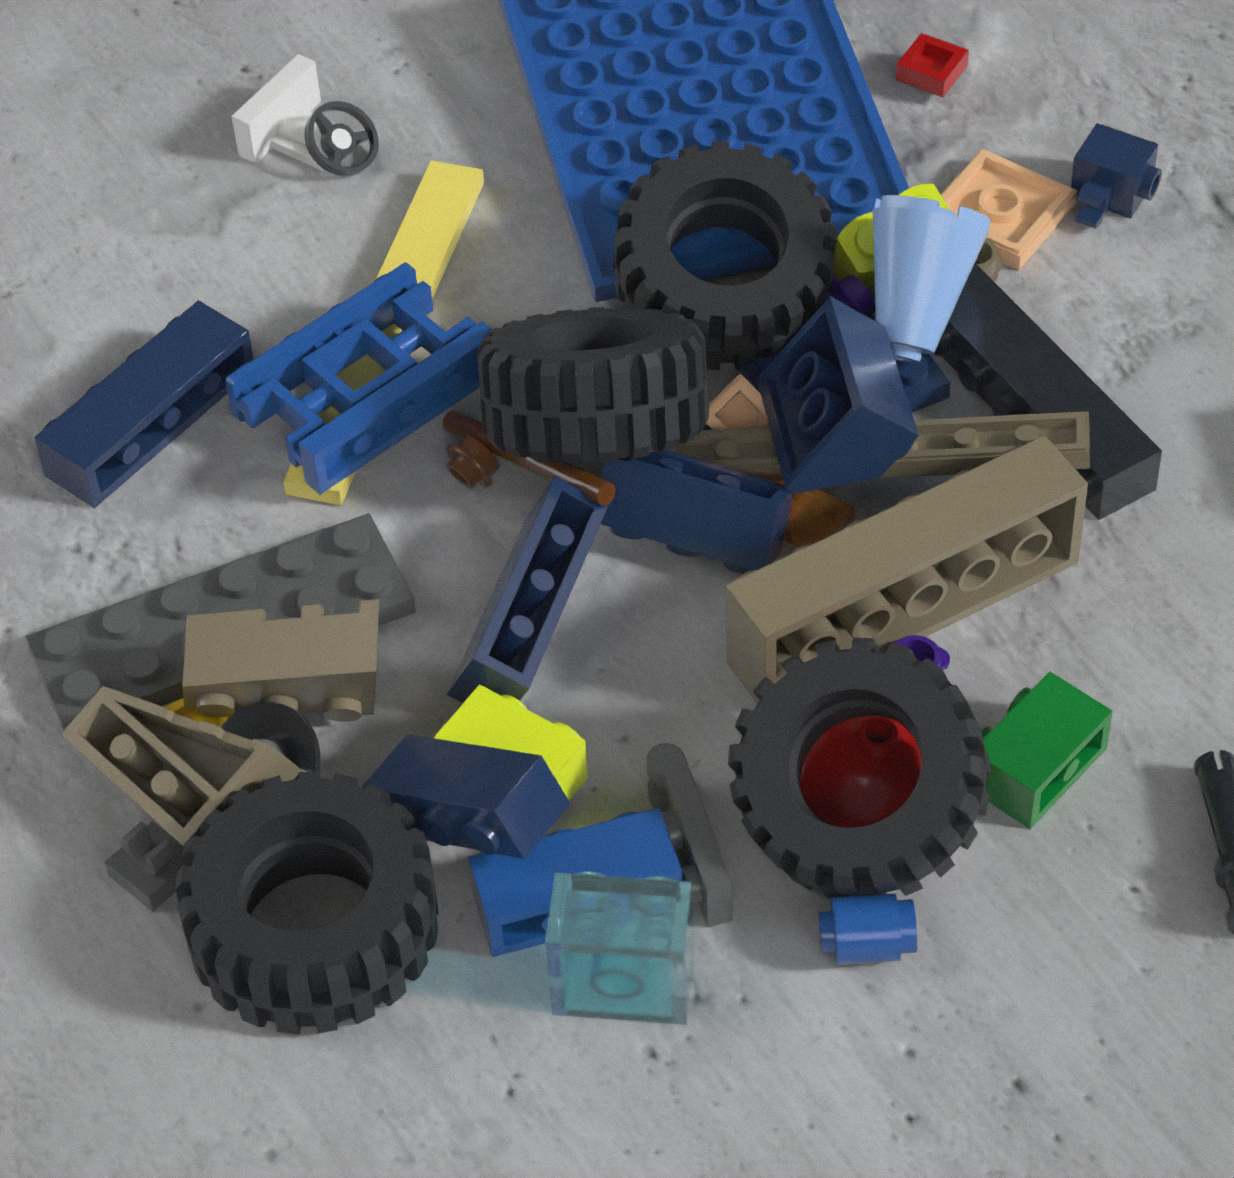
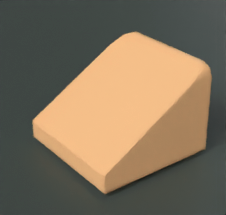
[706,373,769,430]

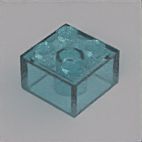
[545,871,694,1025]

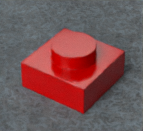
[896,33,969,98]

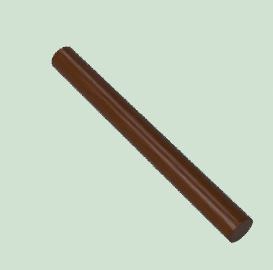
[443,410,616,506]

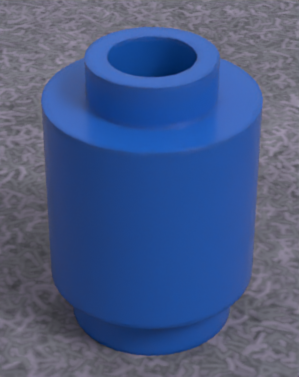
[818,893,917,965]

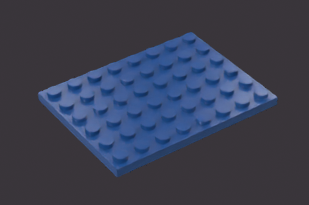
[498,0,909,302]

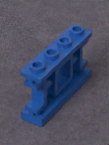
[226,262,493,495]

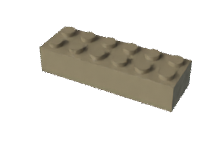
[725,435,1088,704]

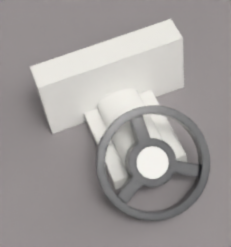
[231,54,379,176]

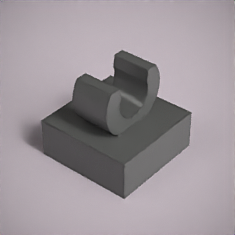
[105,821,185,912]

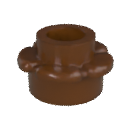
[446,435,500,489]

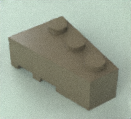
[182,599,379,722]

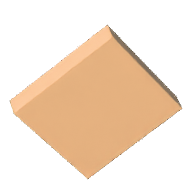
[940,149,1077,271]

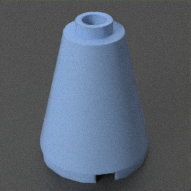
[873,195,991,363]

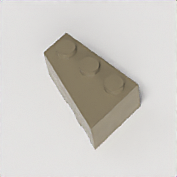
[60,686,302,847]

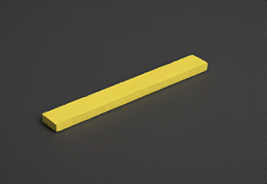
[283,160,484,506]

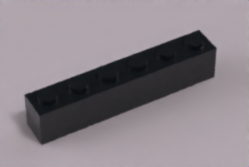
[934,263,1162,520]

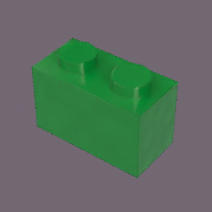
[981,671,1113,829]

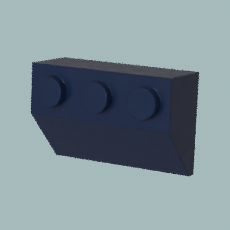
[757,296,919,494]

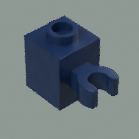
[1071,123,1162,229]

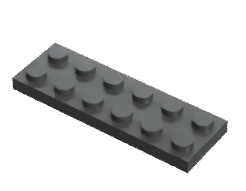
[25,513,416,731]

